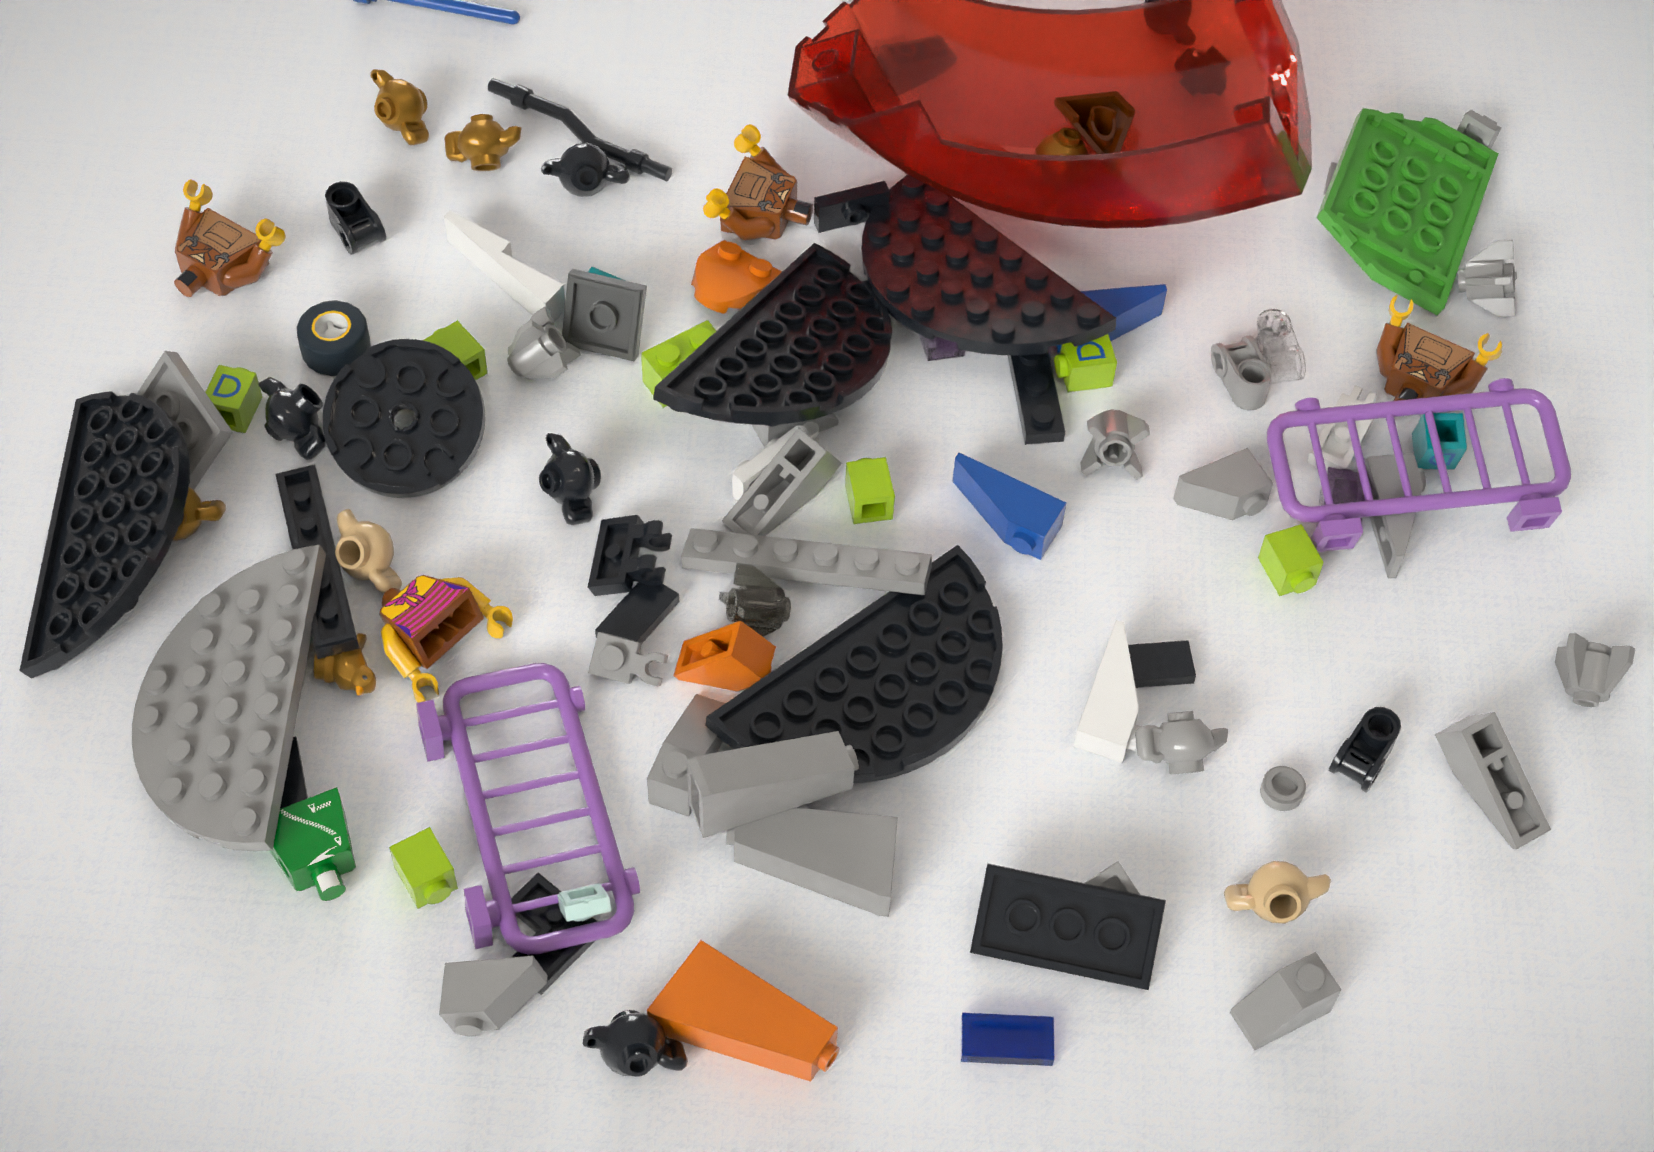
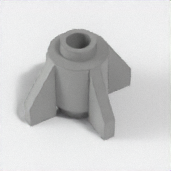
[1458,240,1517,317]
[507,306,581,379]
[1080,409,1150,480]
[1555,633,1635,707]

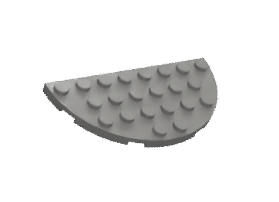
[132,545,326,851]

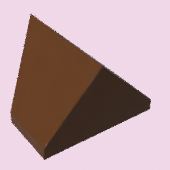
[1054,91,1136,171]

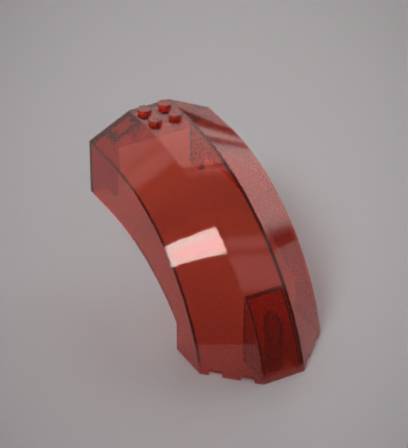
[787,0,1312,229]

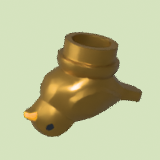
[314,633,376,696]

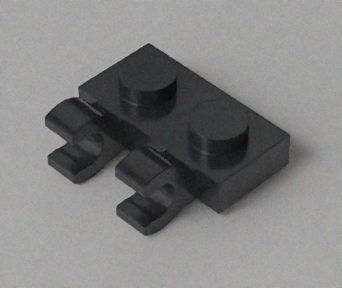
[587,515,672,596]

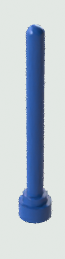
[353,0,520,24]

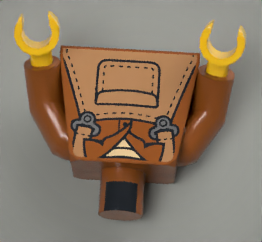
[703,124,813,241]
[174,179,286,297]
[1376,295,1502,401]

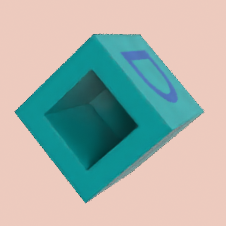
[1412,413,1467,470]

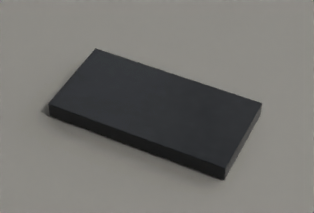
[970,863,1166,990]

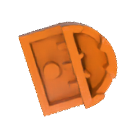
[691,240,782,314]

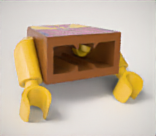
[379,575,513,703]

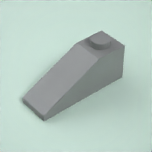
[722,428,842,536]
[1359,453,1426,579]
[647,694,725,817]
[1435,712,1551,849]

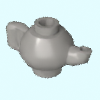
[1135,711,1228,774]

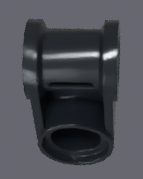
[325,181,386,255]
[1328,707,1401,793]

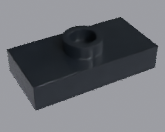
[814,181,890,233]

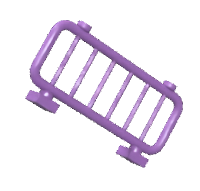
[1267,378,1571,552]
[416,663,640,955]

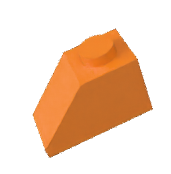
[673,621,776,692]

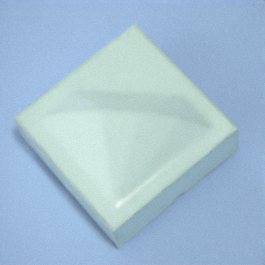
[557,883,611,921]

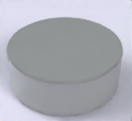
[1260,766,1306,811]

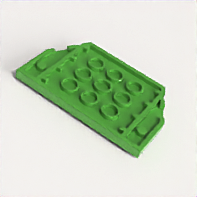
[1316,108,1499,316]

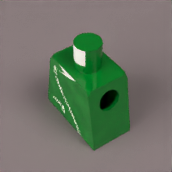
[270,787,356,901]

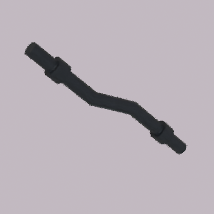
[488,78,672,181]

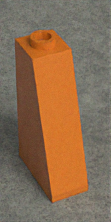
[647,940,840,1082]

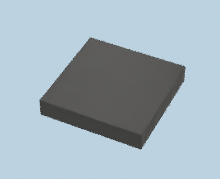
[562,269,647,362]

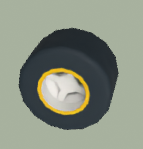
[297,300,371,376]

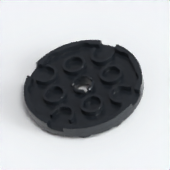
[322,339,485,498]

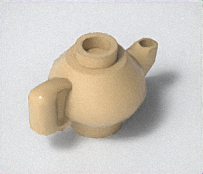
[335,509,402,593]
[1224,861,1331,924]

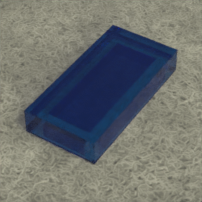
[961,1013,1054,1066]

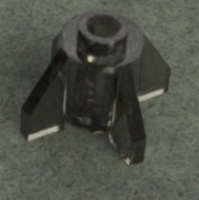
[719,563,791,637]

